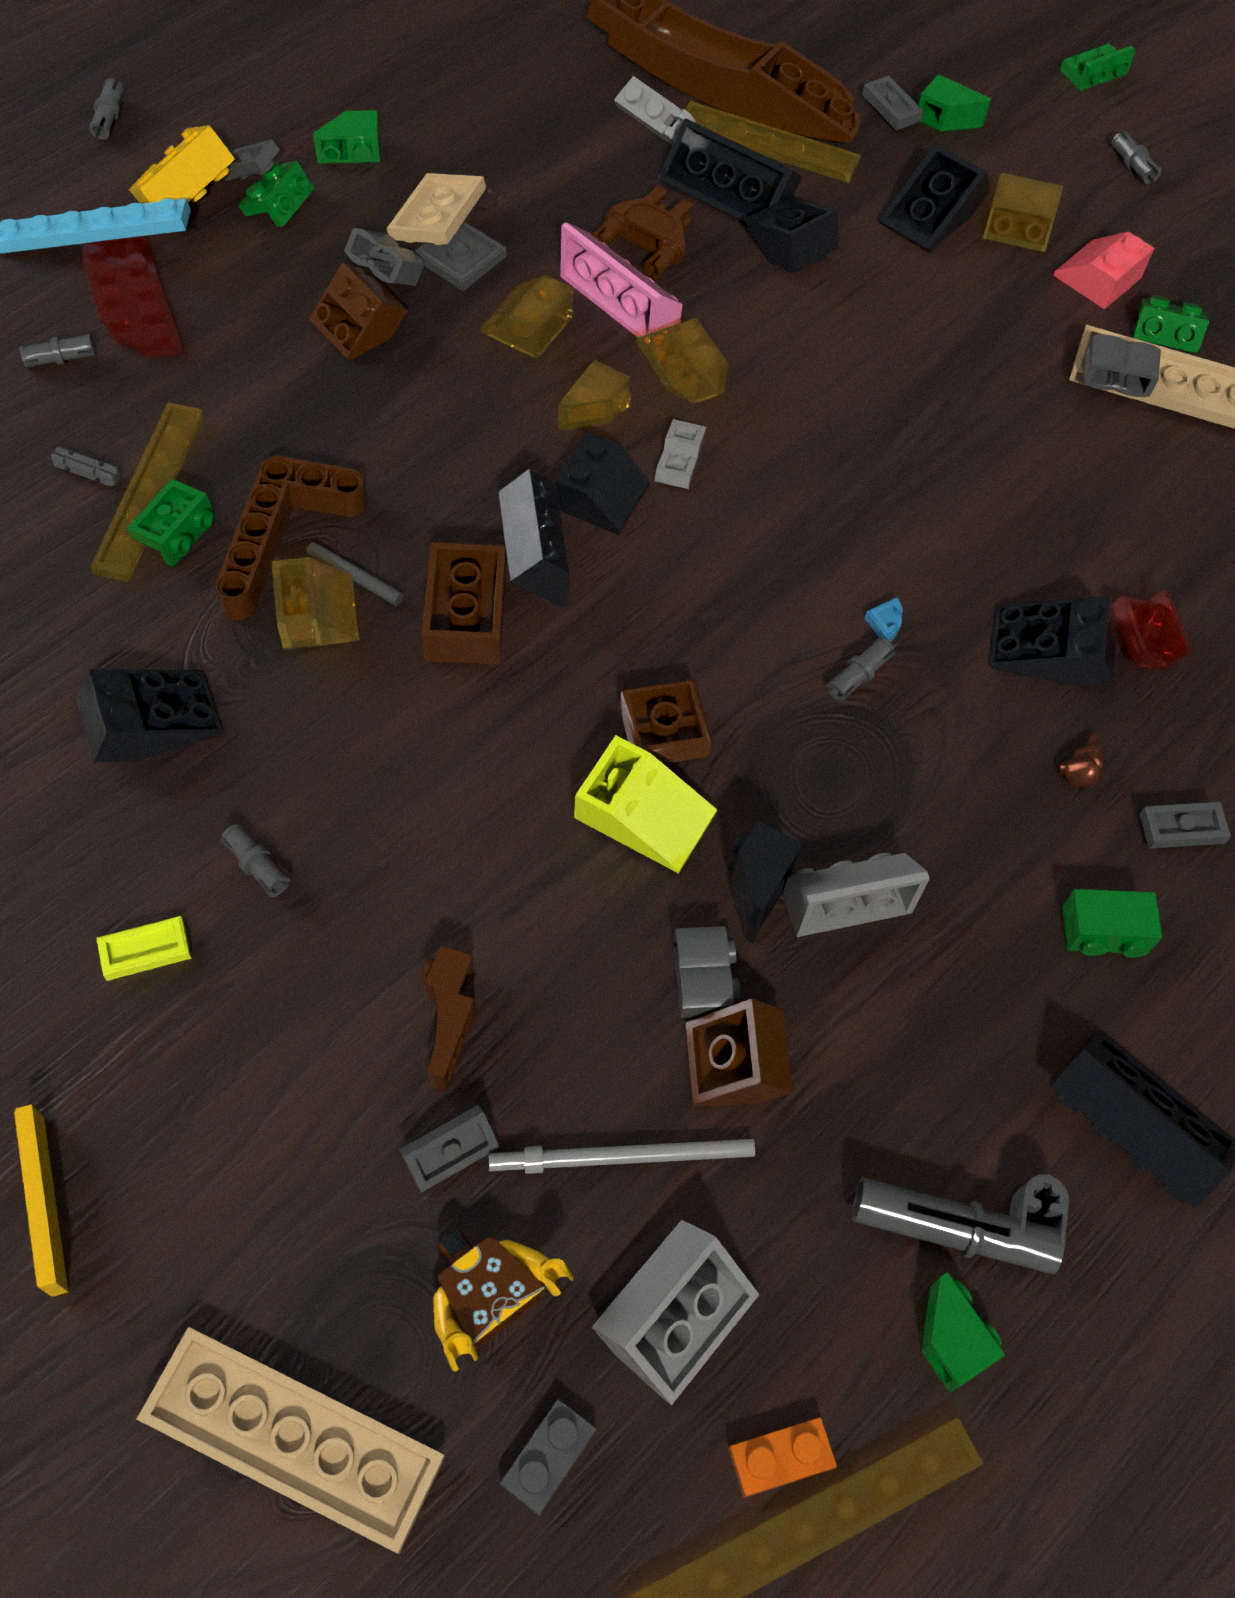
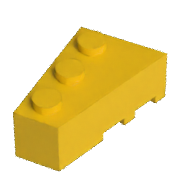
[129,125,235,204]

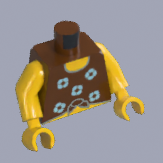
[433,1229,574,1371]

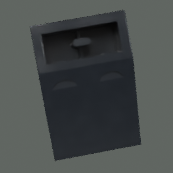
[990,596,1118,686]
[77,669,222,762]

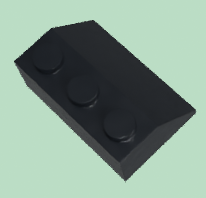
[498,469,569,608]

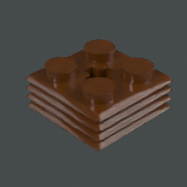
[619,679,712,764]

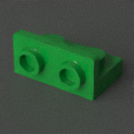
[1060,43,1136,91]
[126,478,215,567]

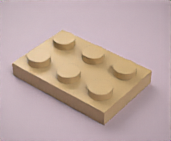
[387,173,486,245]

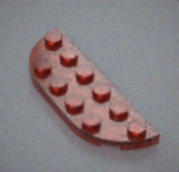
[82,236,184,357]

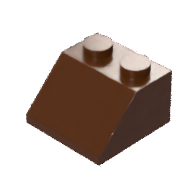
[685,998,793,1106]

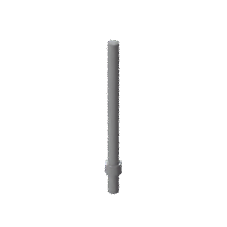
[488,1139,755,1174]

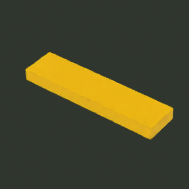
[14,1104,68,1297]

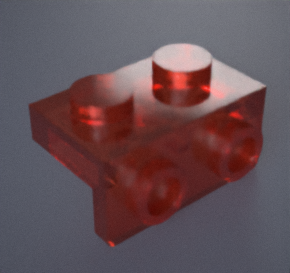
[1112,590,1193,671]

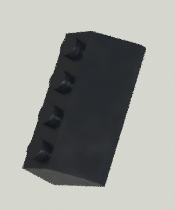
[658,118,802,223]
[1051,1029,1235,1209]

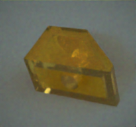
[558,360,632,430]

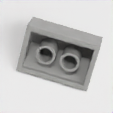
[783,853,930,937]
[592,1220,759,1405]

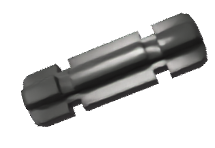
[51,446,121,487]

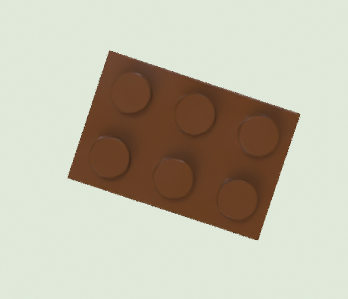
[422,542,506,665]

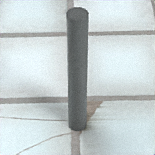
[306,542,404,606]

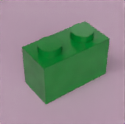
[1062,889,1162,958]

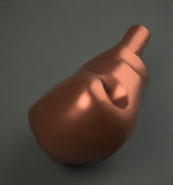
[1059,733,1104,788]

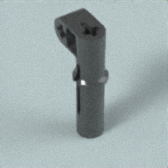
[852,1174,1069,1275]

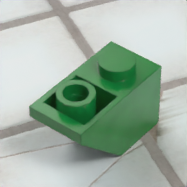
[918,74,992,131]
[314,110,380,163]
[921,1272,1005,1394]

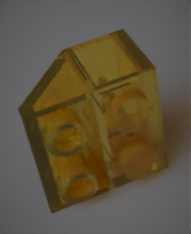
[983,173,1064,252]
[636,318,729,404]
[272,557,359,650]

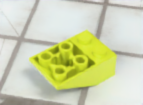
[574,735,717,874]

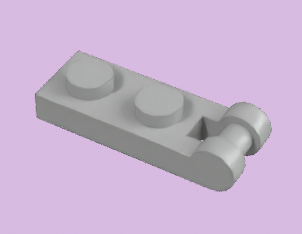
[614,76,696,146]

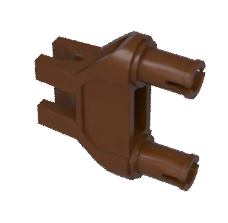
[592,186,694,279]

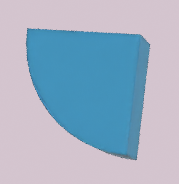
[864,597,903,642]

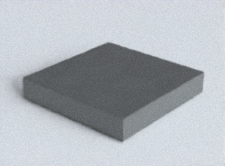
[414,221,506,291]

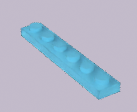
[0,198,191,254]

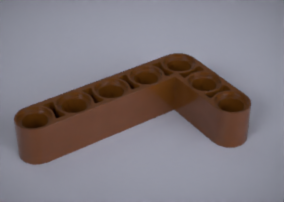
[216,456,367,620]

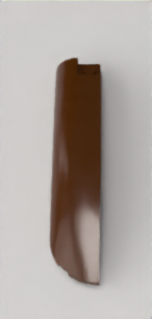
[586,0,860,143]

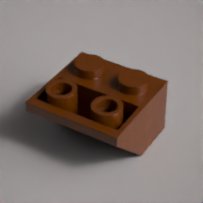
[309,262,408,360]

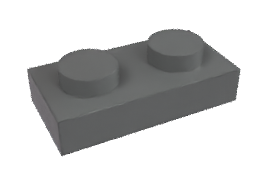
[862,75,923,131]
[223,139,280,181]
[1139,802,1231,849]
[399,1105,500,1193]
[500,1399,597,1516]

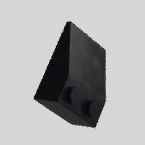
[878,144,990,252]

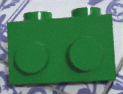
[238,161,314,227]
[1133,295,1209,353]

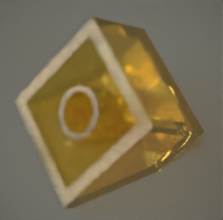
[481,275,573,359]

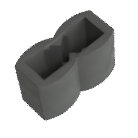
[344,228,425,286]
[1083,335,1161,397]
[673,926,740,1018]

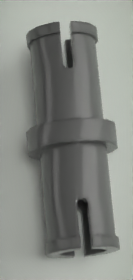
[89,78,124,139]
[1111,131,1162,184]
[20,333,96,368]
[826,637,895,702]
[220,824,290,897]

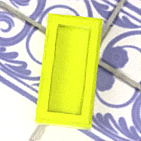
[97,916,192,981]

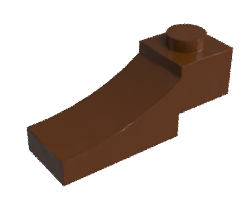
[421,945,475,1092]

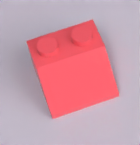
[1053,231,1155,310]

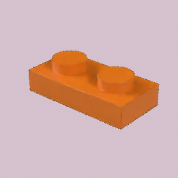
[728,1417,837,1498]

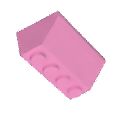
[560,222,682,348]

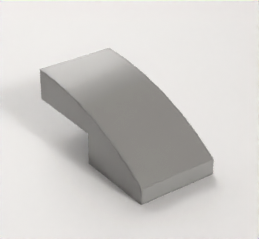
[654,419,706,489]

